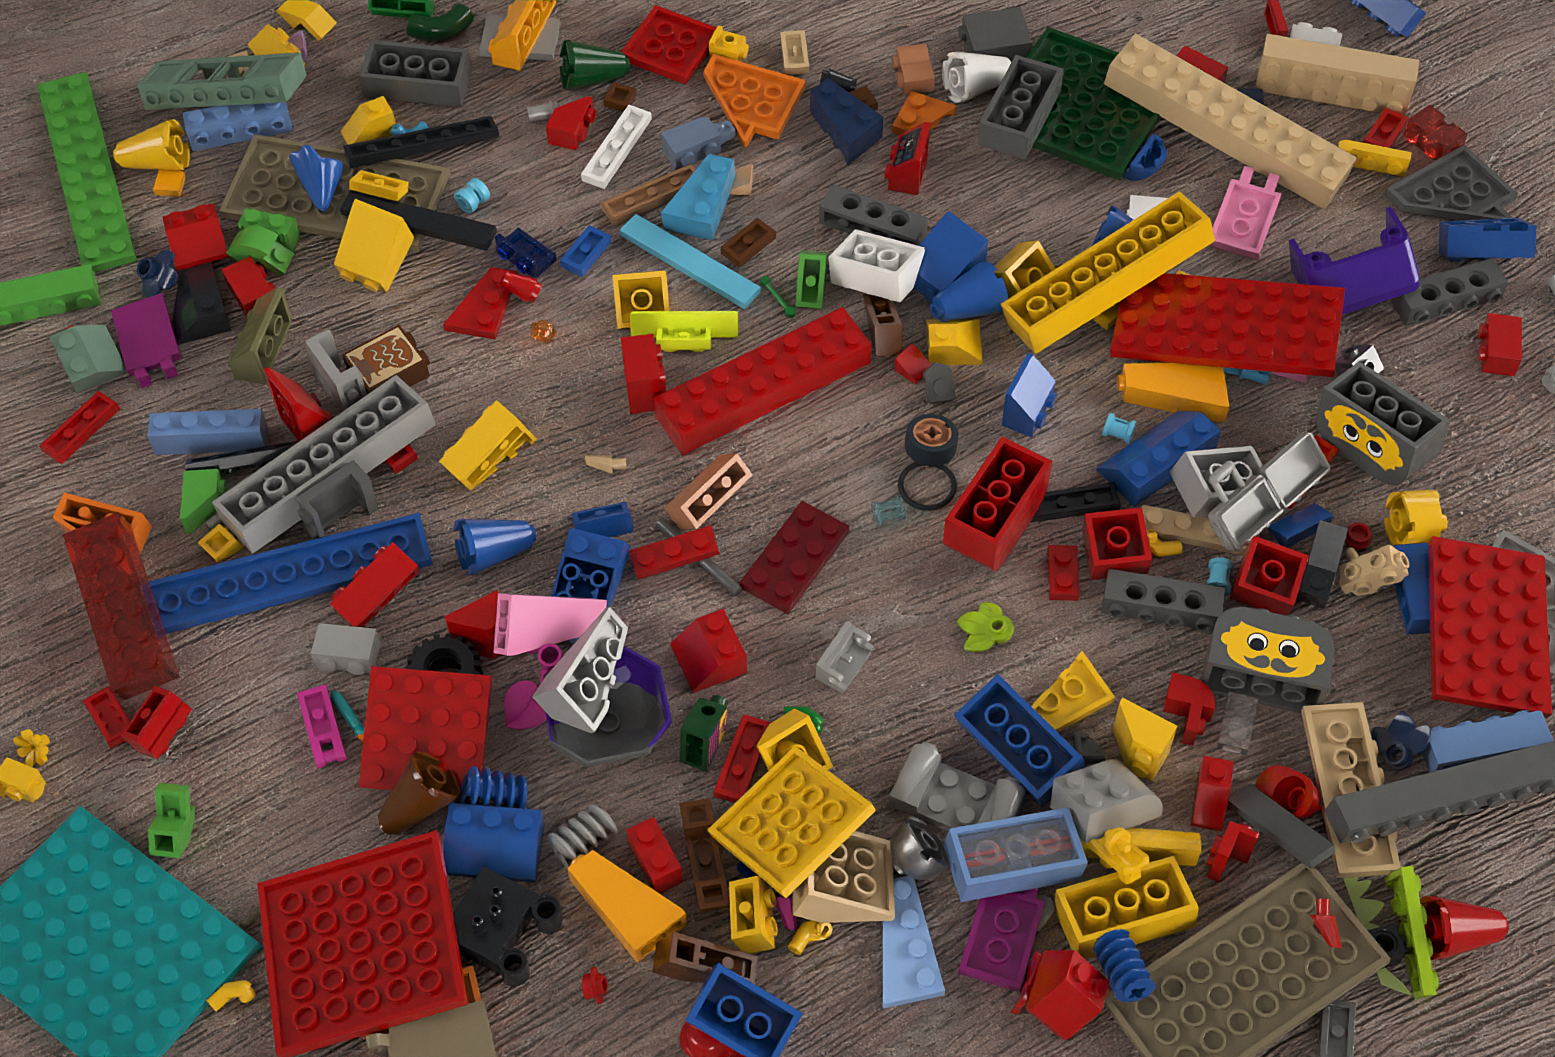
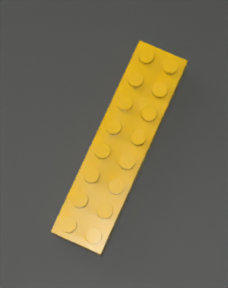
[1001,191,1215,354]

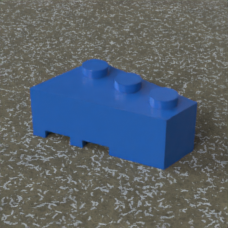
[1439,218,1537,261]

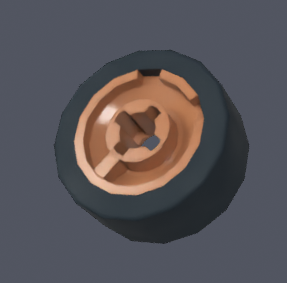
[904,414,959,466]

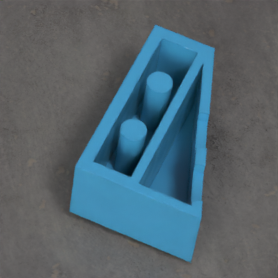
[661,154,736,241]

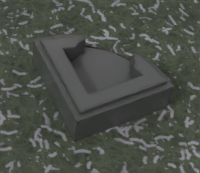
[1073,731,1106,763]

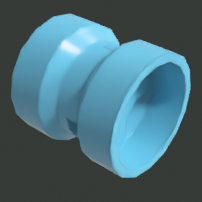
[454,178,490,214]

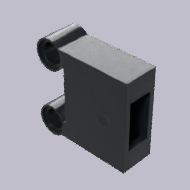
[453,866,563,987]

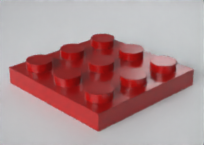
[621,5,717,85]

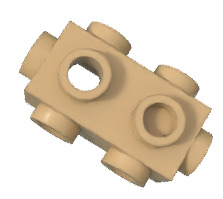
[1339,544,1409,596]

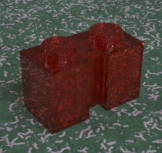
[1403,104,1468,161]

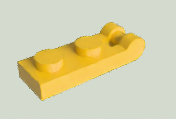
[1338,140,1412,177]

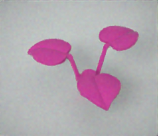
[504,644,563,730]

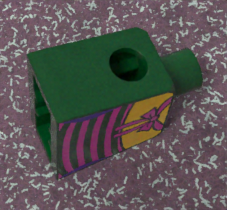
[679,695,728,772]

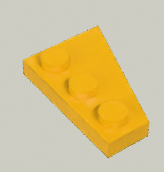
[1031,651,1115,732]

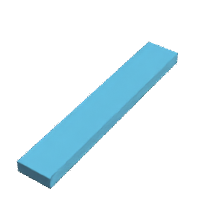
[620,214,761,309]

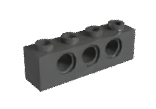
[819,184,928,246]
[1391,258,1508,326]
[1101,569,1225,632]

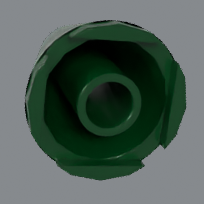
[560,40,630,91]

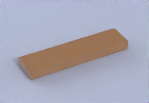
[601,164,696,226]

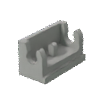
[816,621,874,694]

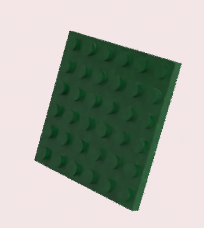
[1026,27,1161,181]

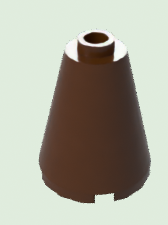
[378,751,461,835]

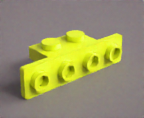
[630,311,738,352]

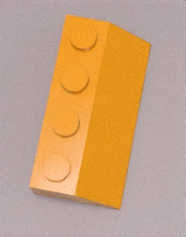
[488,0,557,71]

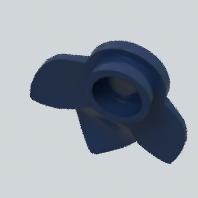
[137,250,178,298]
[1372,711,1431,771]

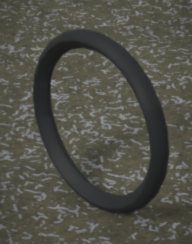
[898,462,957,511]

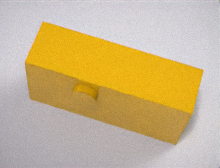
[1054,856,1199,960]

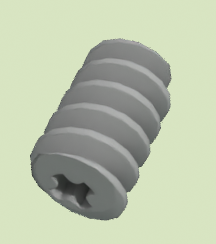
[548,804,618,868]

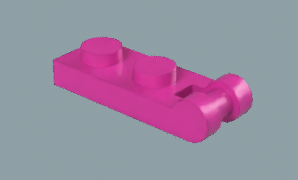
[297,684,347,769]

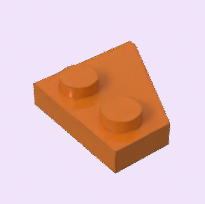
[892,91,956,135]

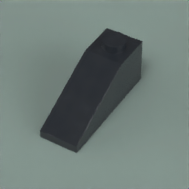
[1296,520,1348,609]

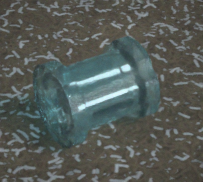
[871,495,906,526]

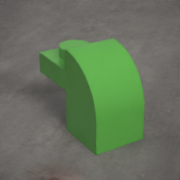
[226,226,294,277]
[148,783,195,858]

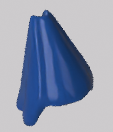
[289,145,343,212]

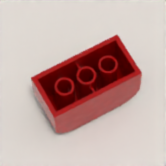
[943,436,1052,571]

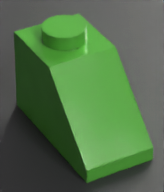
[796,250,828,309]
[180,469,227,534]

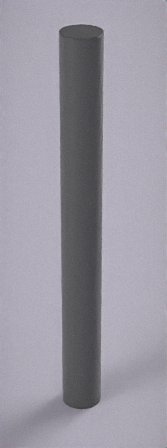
[656,517,742,596]

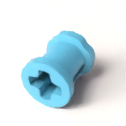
[1102,412,1137,444]
[1206,557,1235,595]

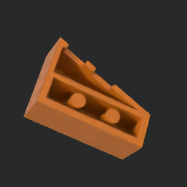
[52,492,152,577]

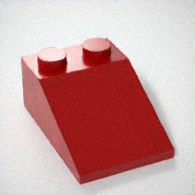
[263,367,334,442]

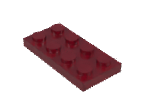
[740,501,850,614]

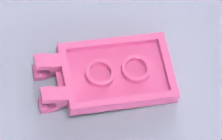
[1209,166,1282,260]

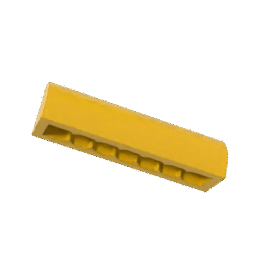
[1079,827,1201,866]

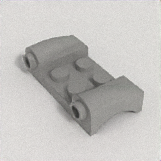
[888,742,1026,843]

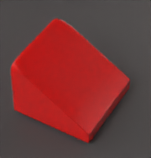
[894,343,931,385]

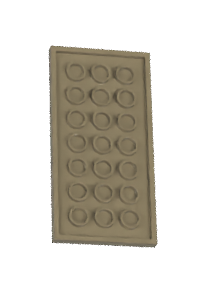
[219,134,450,253]
[1104,863,1391,1057]

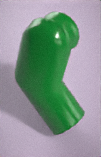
[784,706,824,733]

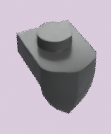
[923,363,956,403]

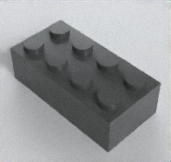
[359,40,472,107]
[977,55,1064,159]

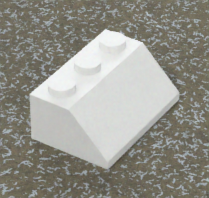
[828,229,925,302]

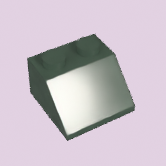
[49,325,127,394]

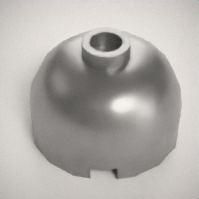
[890,817,949,880]

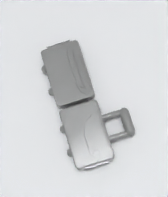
[1208,432,1330,552]

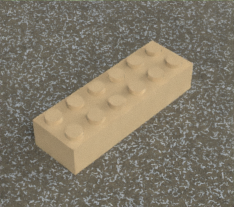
[1255,34,1420,116]

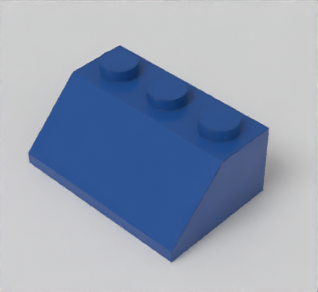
[444,803,545,882]
[685,963,803,1057]

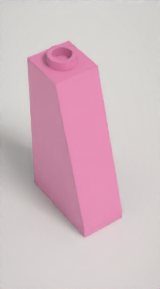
[494,593,607,656]

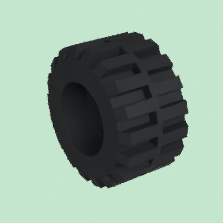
[406,634,484,675]

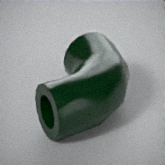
[406,3,474,42]

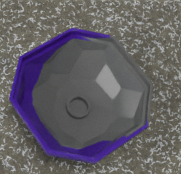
[545,646,672,767]

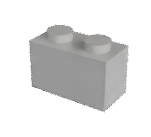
[311,623,381,675]

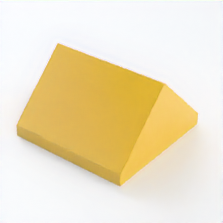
[612,270,670,329]

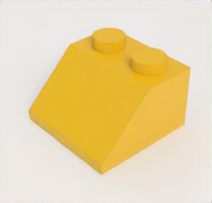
[994,240,1056,299]
[1113,697,1177,781]

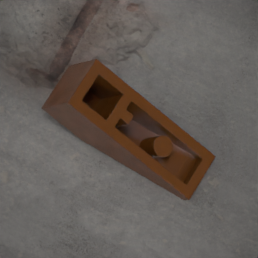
[863,294,903,358]
[652,932,758,984]

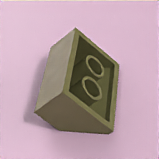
[228,287,292,384]

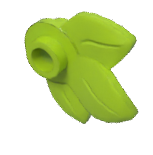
[957,602,1014,652]

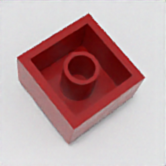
[621,334,666,414]
[1082,508,1152,580]
[1229,536,1309,616]

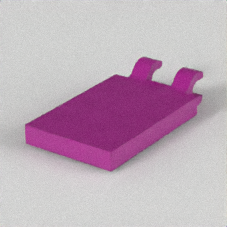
[111,293,182,388]
[958,887,1045,992]

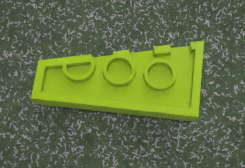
[1384,866,1439,999]

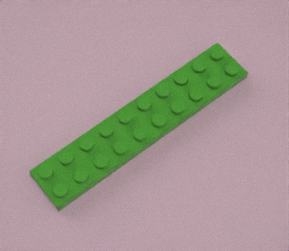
[37,72,137,273]

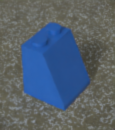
[913,211,988,304]

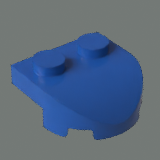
[1123,134,1168,181]

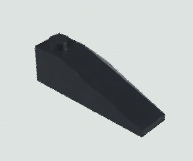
[172,262,231,345]

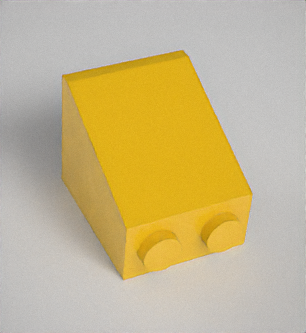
[334,199,415,293]

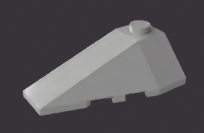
[532,607,628,733]

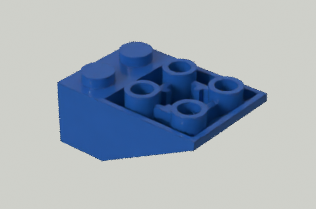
[551,528,631,607]

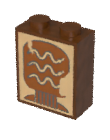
[342,325,430,395]

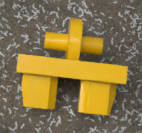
[1089,827,1149,884]

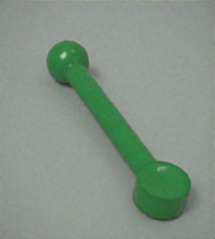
[760,276,795,318]

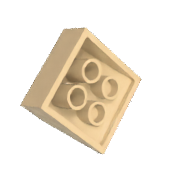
[792,831,895,923]

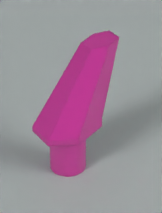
[776,893,798,931]

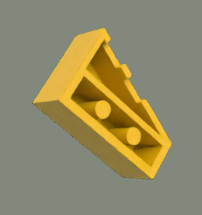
[439,400,537,491]

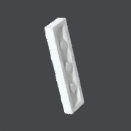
[581,105,652,189]

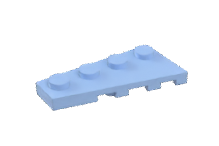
[882,876,945,1009]

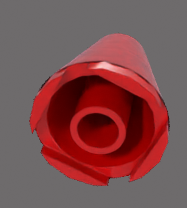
[1420,896,1509,960]

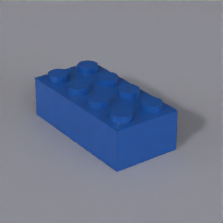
[954,674,1086,808]

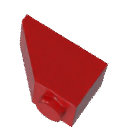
[1190,756,1234,832]

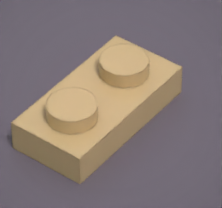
[780,30,809,75]

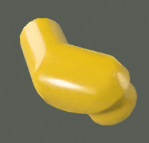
[1146,529,1183,557]
[787,920,833,955]

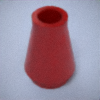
[500,270,542,303]

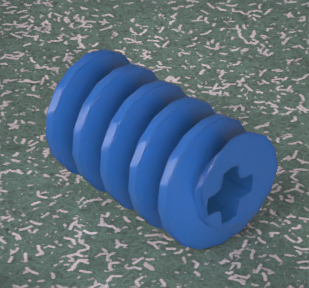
[460,766,528,809]
[1094,929,1156,1002]

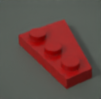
[443,267,517,340]

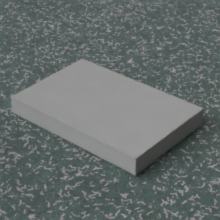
[479,14,560,61]

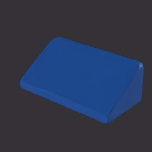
[571,502,633,537]
[1267,503,1334,548]

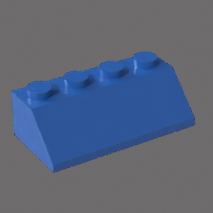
[1096,410,1221,507]

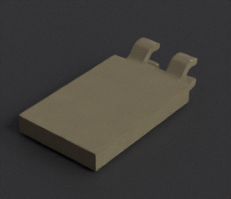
[366,1000,497,1057]

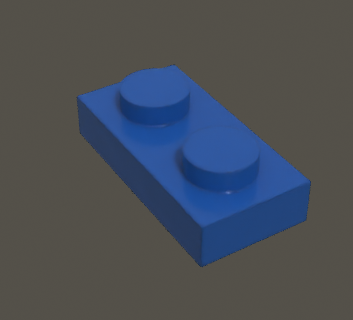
[560,225,612,277]

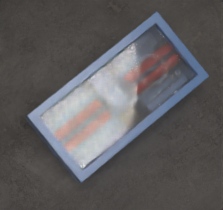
[944,807,1088,902]

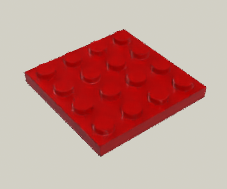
[359,666,493,797]

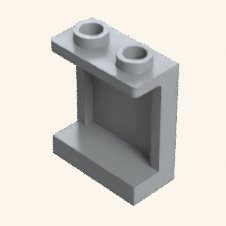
[305,330,367,412]

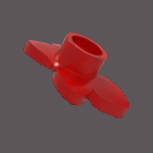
[1010,951,1042,1015]

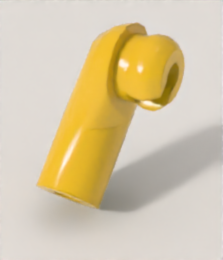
[206,980,256,1012]

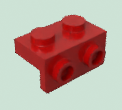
[1205,821,1259,883]

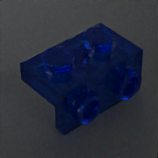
[495,227,557,278]

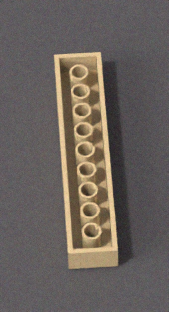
[1104,33,1357,209]

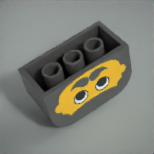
[1316,361,1451,485]
[1201,607,1335,714]

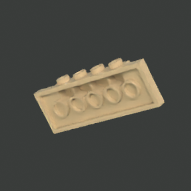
[1301,702,1401,878]

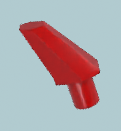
[1310,898,1341,948]

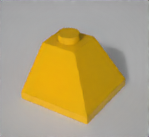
[925,318,983,365]
[756,709,833,770]

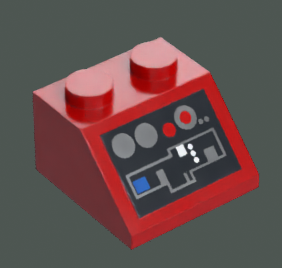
[884,122,931,195]

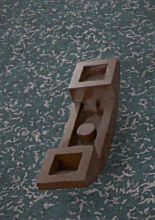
[679,798,730,913]

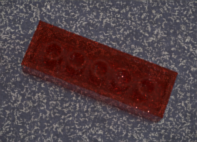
[63,512,180,700]

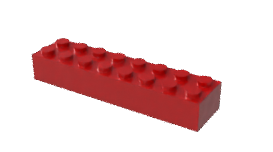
[654,307,871,456]

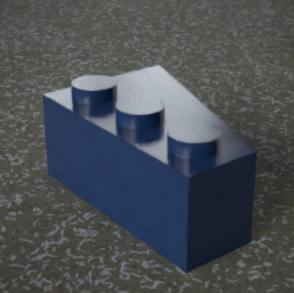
[810,78,884,165]

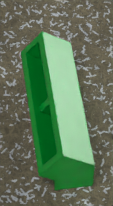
[368,0,434,18]

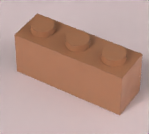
[664,453,753,530]

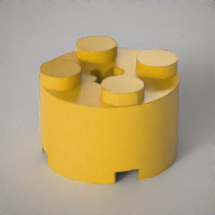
[1384,490,1448,546]

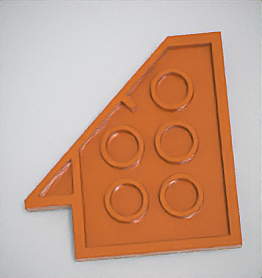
[704,54,806,148]

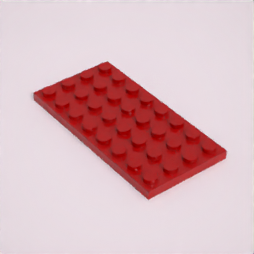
[1110,273,1345,377]

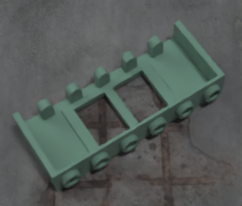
[137,52,307,110]

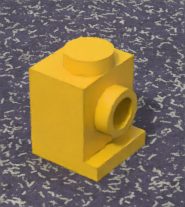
[709,25,749,61]
[0,757,46,803]

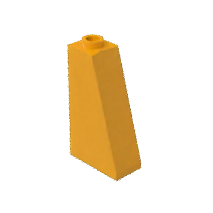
[1117,363,1229,422]
[567,850,687,963]

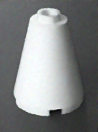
[942,51,1011,103]

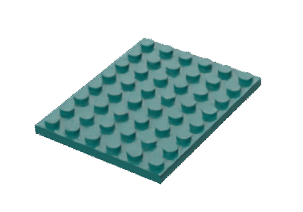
[0,806,261,1057]

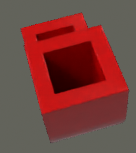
[1163,672,1215,746]

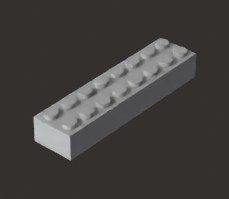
[212,375,436,554]

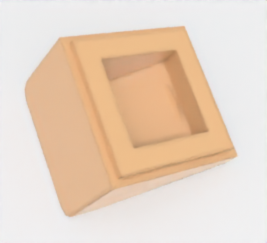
[730,165,753,196]

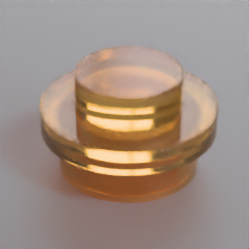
[530,320,557,343]

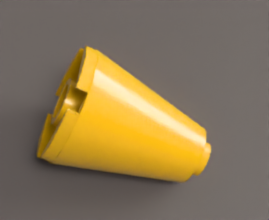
[113,119,190,171]

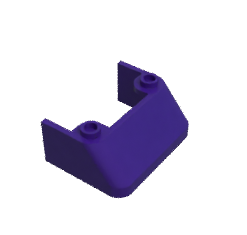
[1289,206,1420,315]

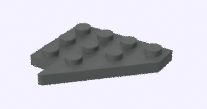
[1385,145,1518,220]

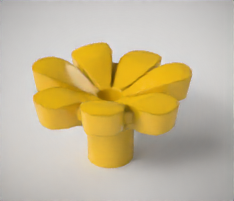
[13,729,50,767]

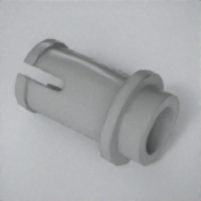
[527,100,558,123]

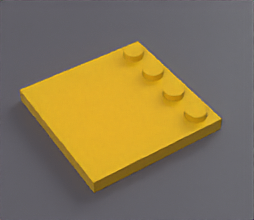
[707,746,876,898]

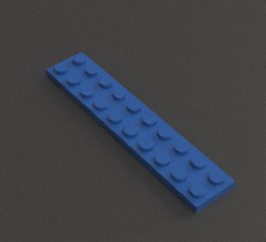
[136,513,433,639]

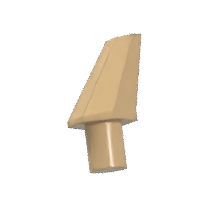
[584,455,627,474]

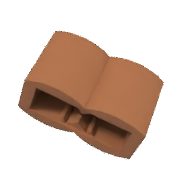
[892,43,934,95]

